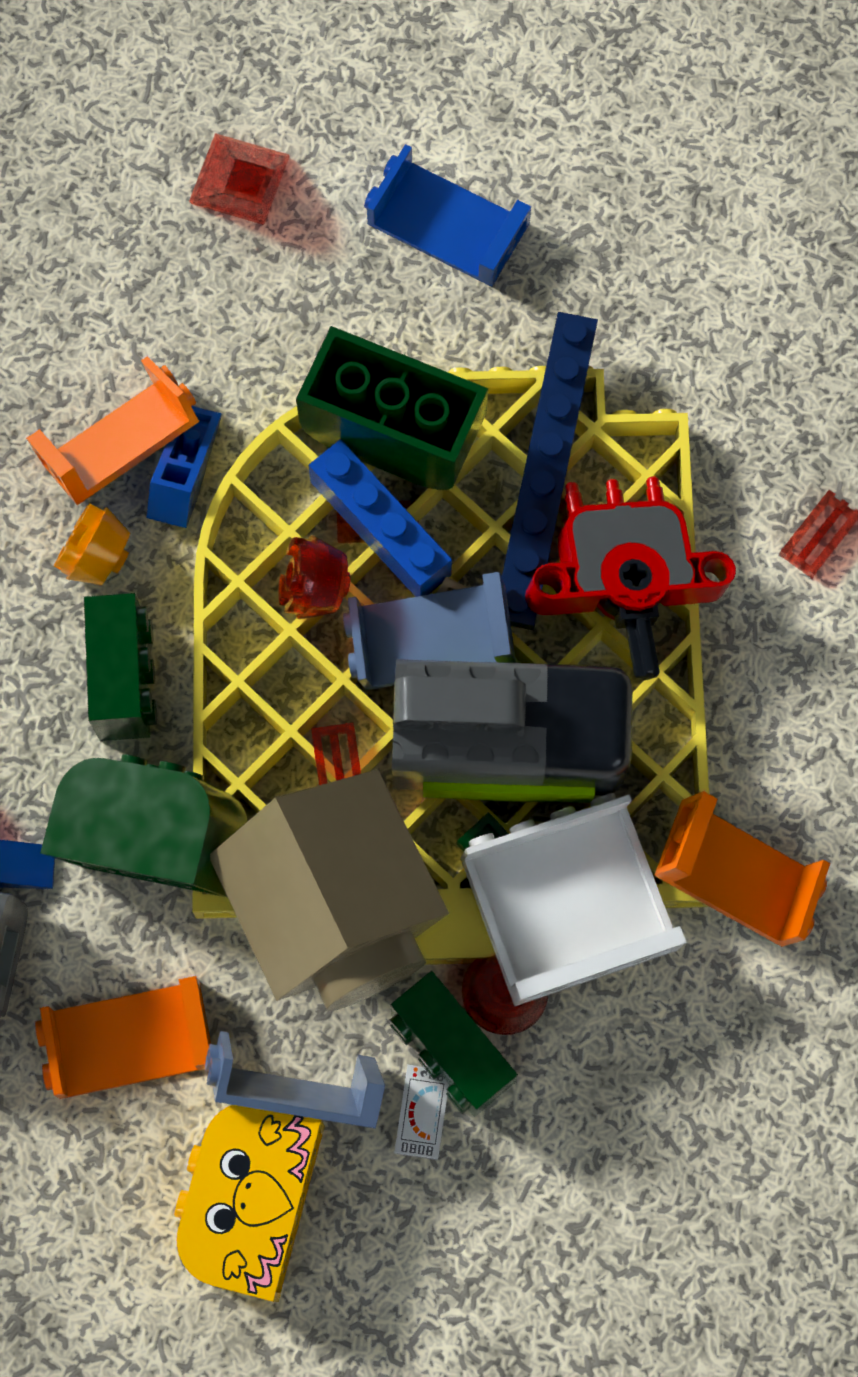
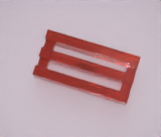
[779,490,858,579]
[311,722,361,785]

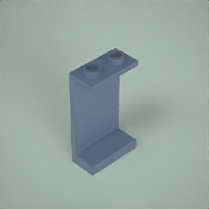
[343,572,516,690]
[205,1031,385,1129]

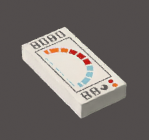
[394,1064,449,1160]

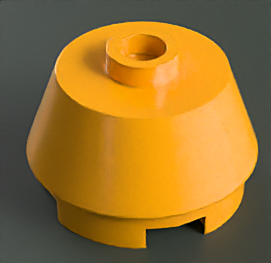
[54,503,131,585]

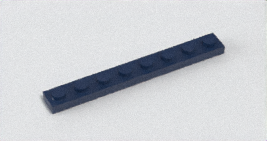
[502,312,598,631]

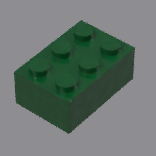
[84,593,157,741]
[389,970,518,1117]

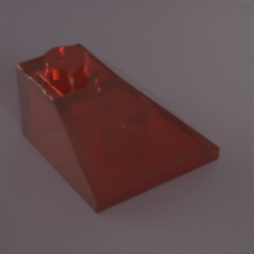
[189,133,289,225]

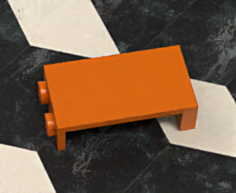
[26,356,199,505]
[654,791,830,947]
[35,976,211,1099]

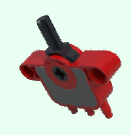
[525,476,736,680]

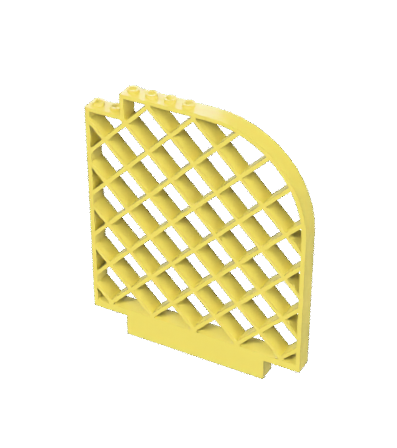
[192,366,709,965]

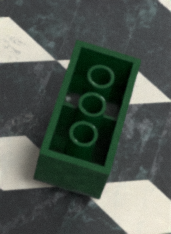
[296,326,489,490]
[40,754,248,898]

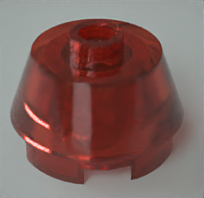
[279,535,351,619]
[462,955,548,1035]

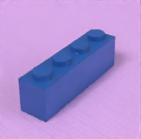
[308,439,452,597]

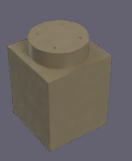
[210,769,449,1011]

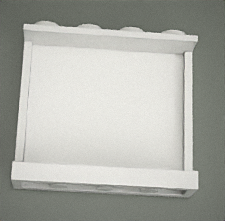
[461,793,687,1006]

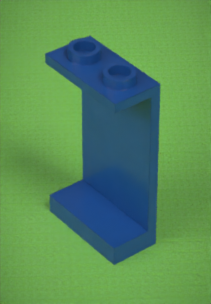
[364,144,531,287]

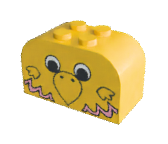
[174,1105,325,1302]

